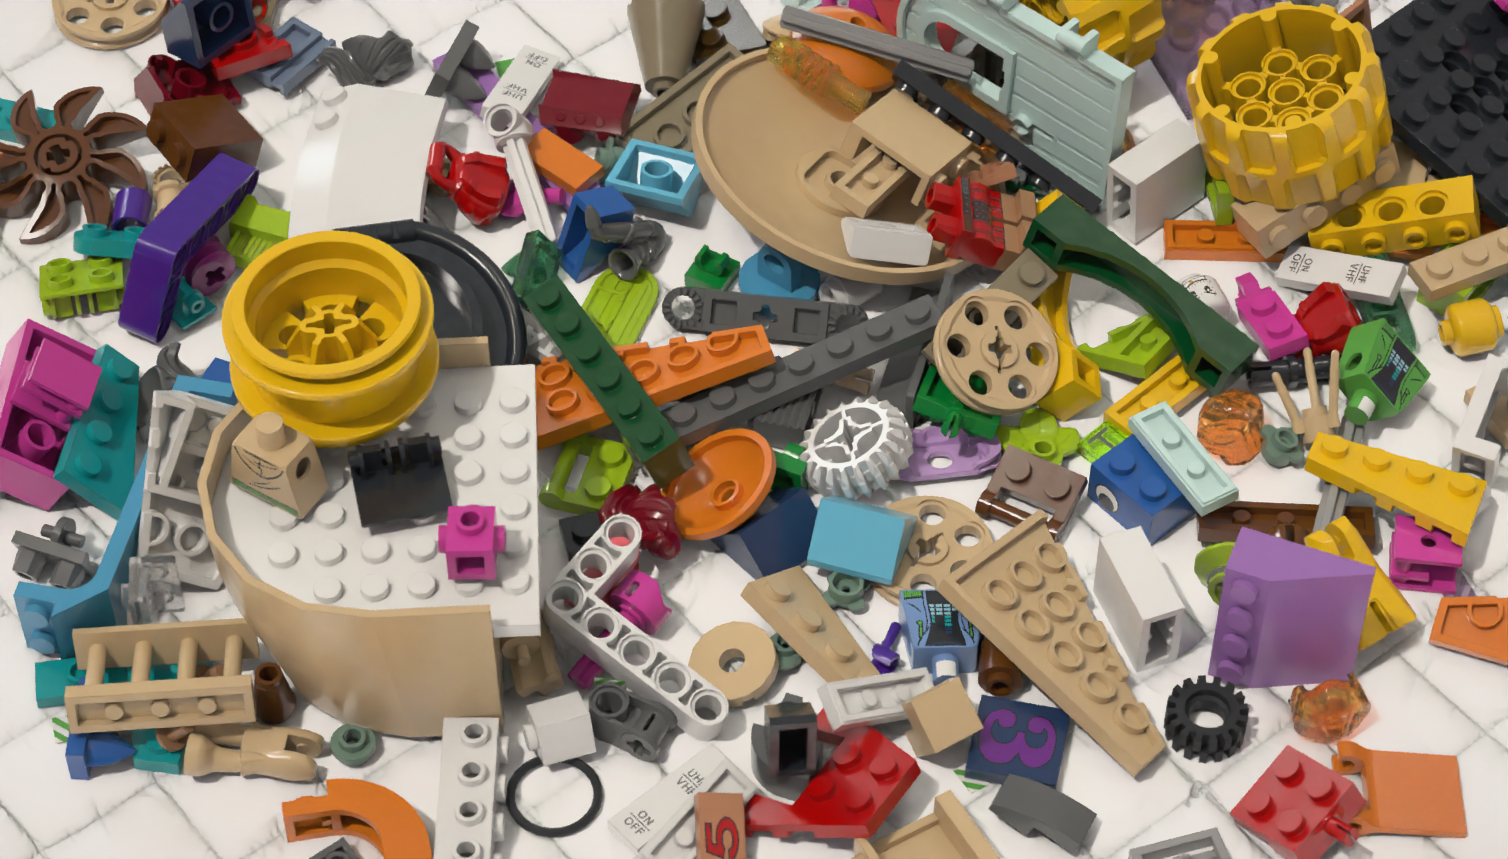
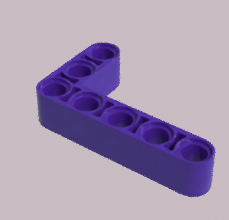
[118,152,260,343]

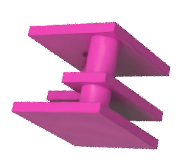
[10,338,102,432]
[1388,515,1462,595]

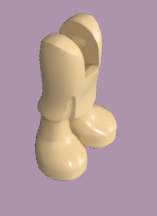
[184,722,324,781]

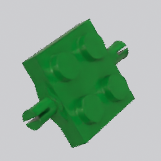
[912,363,1013,440]

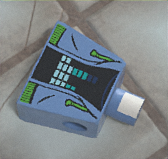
[898,589,981,686]

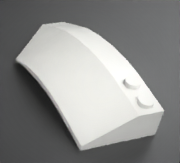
[288,84,449,239]

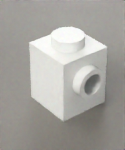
[522,691,597,766]

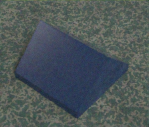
[710,487,818,580]

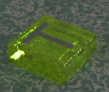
[1076,420,1128,463]

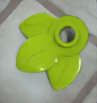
[995,407,1080,466]

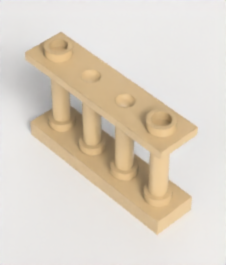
[64,618,260,734]

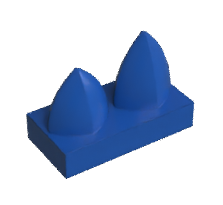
[65,677,136,780]

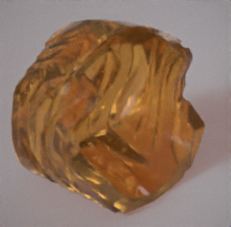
[1196,389,1265,466]
[1288,673,1372,744]

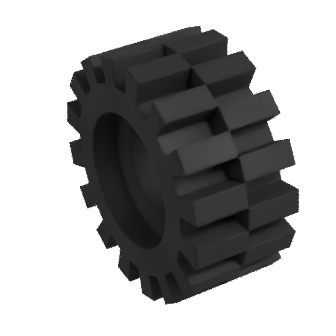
[1164,675,1249,763]

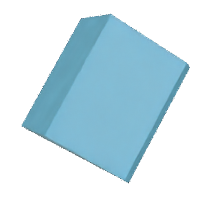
[605,138,704,218]
[807,495,917,586]

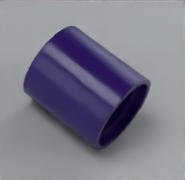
[111,187,153,231]

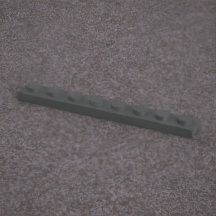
[619,294,942,469]

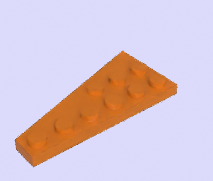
[535,325,776,451]

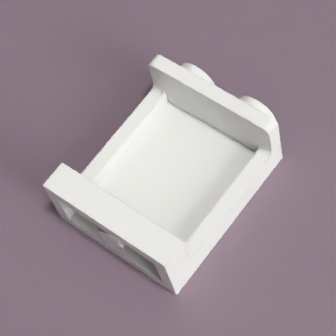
[1451,354,1508,487]

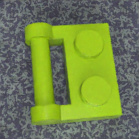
[538,433,635,515]

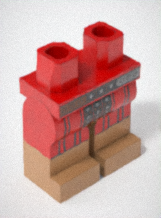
[925,176,1037,272]

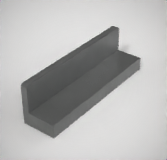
[876,273,955,429]

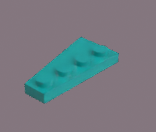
[53,343,140,521]

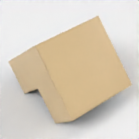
[901,676,984,757]

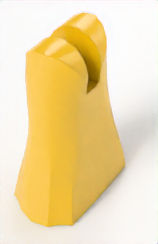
[1304,516,1417,651]

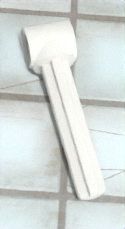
[483,102,559,250]

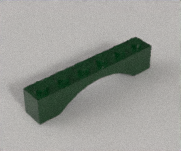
[1022,194,1260,398]
[522,275,695,489]

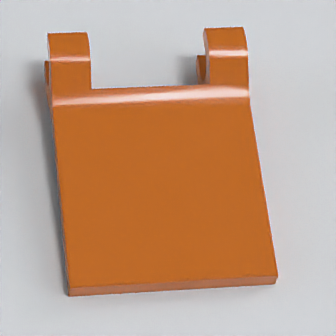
[1331,741,1467,838]

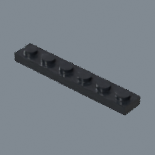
[892,60,1102,216]

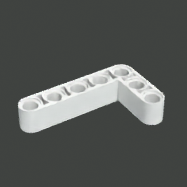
[543,514,729,741]

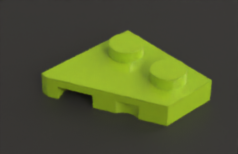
[1077,313,1176,379]

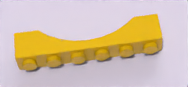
[1030,190,1102,422]

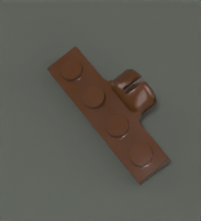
[1196,501,1376,549]

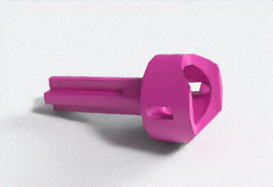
[567,570,672,690]

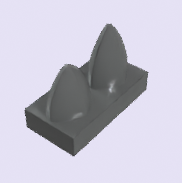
[424,19,495,100]

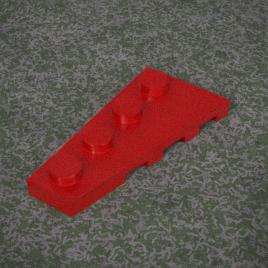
[171,0,293,81]

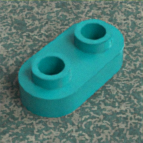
[73,223,144,259]

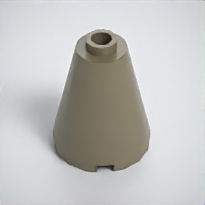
[627,0,705,98]

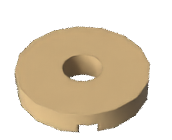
[688,621,779,708]

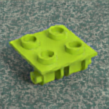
[39,256,125,319]

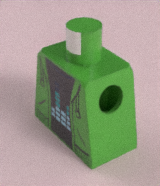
[1339,318,1431,425]

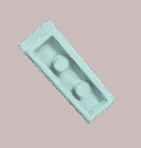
[1128,401,1239,517]

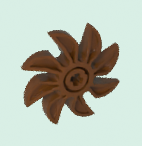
[0,86,148,245]

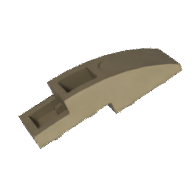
[921,248,1059,367]

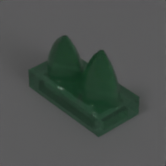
[501,230,563,313]

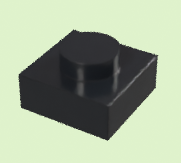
[559,511,602,562]

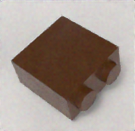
[146,94,264,182]

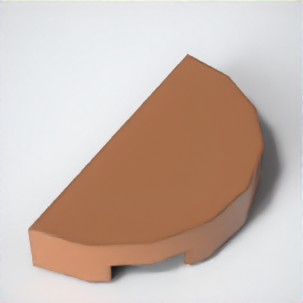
[967,160,1018,186]

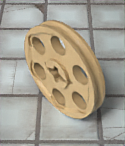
[52,0,170,50]
[933,289,1058,416]
[870,495,993,606]

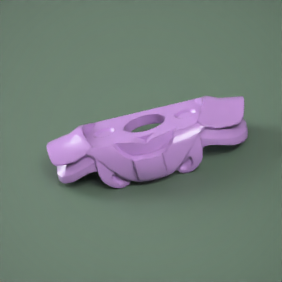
[899,425,1002,482]

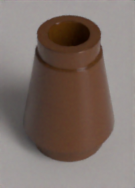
[254,662,297,725]

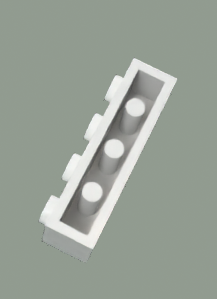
[433,717,509,859]

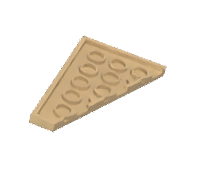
[936,508,1166,777]

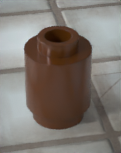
[978,637,1024,697]

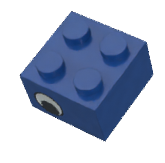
[1087,434,1196,546]

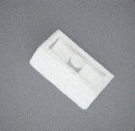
[841,216,933,266]

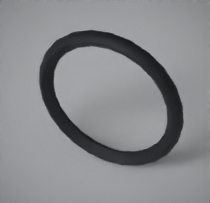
[506,756,603,837]

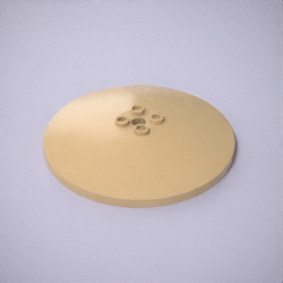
[691,45,1007,285]

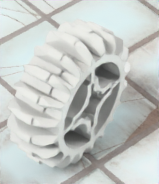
[799,396,914,501]

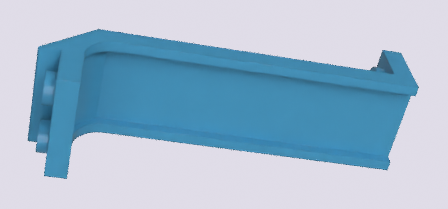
[13,374,239,659]

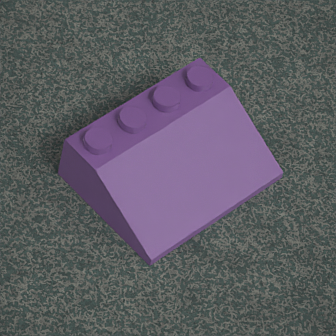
[1208,527,1376,688]

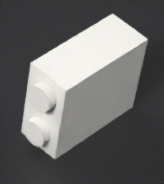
[1106,118,1206,244]
[1093,526,1185,673]

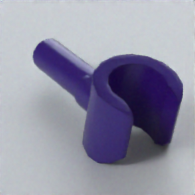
[871,622,901,674]

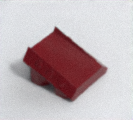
[134,54,242,117]
[538,69,642,145]

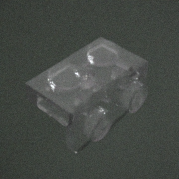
[121,554,185,625]

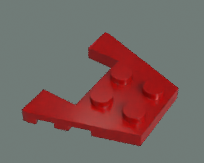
[744,708,921,838]

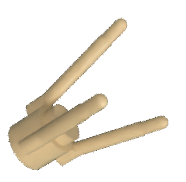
[1272,347,1341,444]

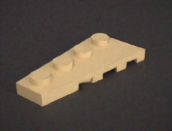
[740,565,880,683]

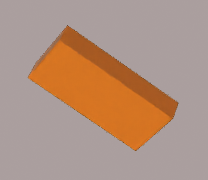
[527,128,604,196]

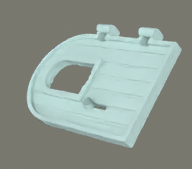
[896,0,1135,211]

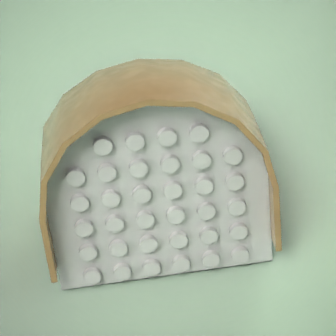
[197,336,541,738]

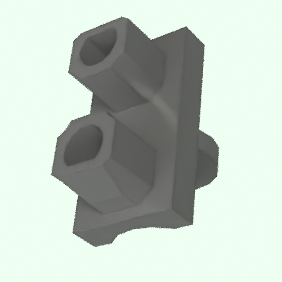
[11,516,99,589]

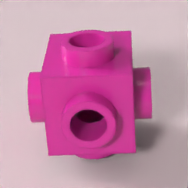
[438,504,506,580]

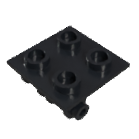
[348,432,453,528]

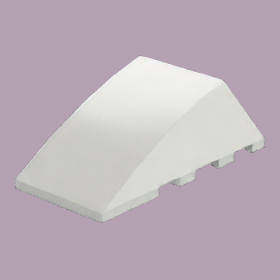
[135,390,234,590]

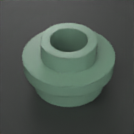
[330,724,376,767]

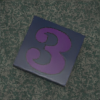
[965,694,1070,790]

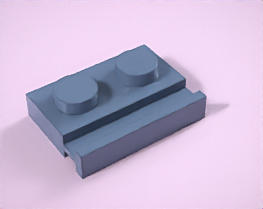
[245,16,337,96]

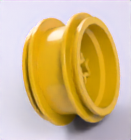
[221,231,439,448]

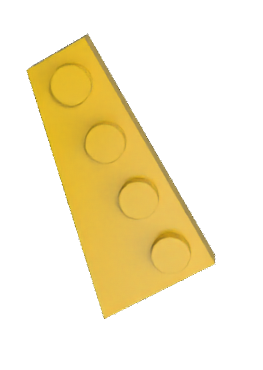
[1304,431,1487,548]

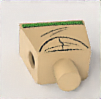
[231,412,329,520]

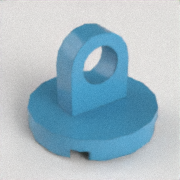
[738,244,820,319]

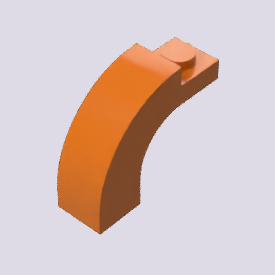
[281,778,432,859]

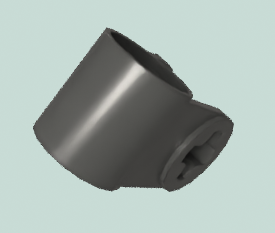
[588,683,678,762]

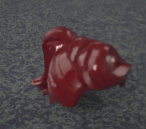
[598,484,683,560]

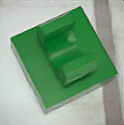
[684,244,740,291]
[770,442,808,491]

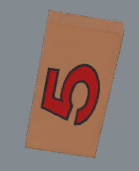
[694,792,746,859]

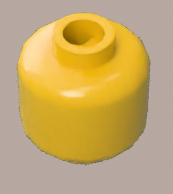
[1438,298,1504,357]

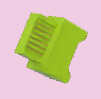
[226,194,291,269]

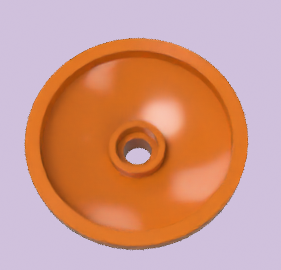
[789,5,899,93]
[661,428,776,541]

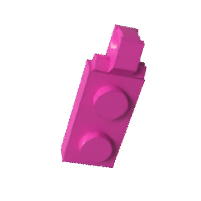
[1234,272,1310,361]

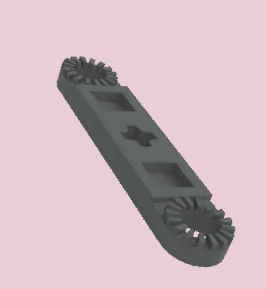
[662,286,869,344]

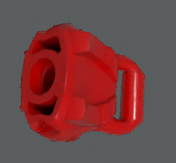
[426,141,510,226]
[1277,282,1362,360]

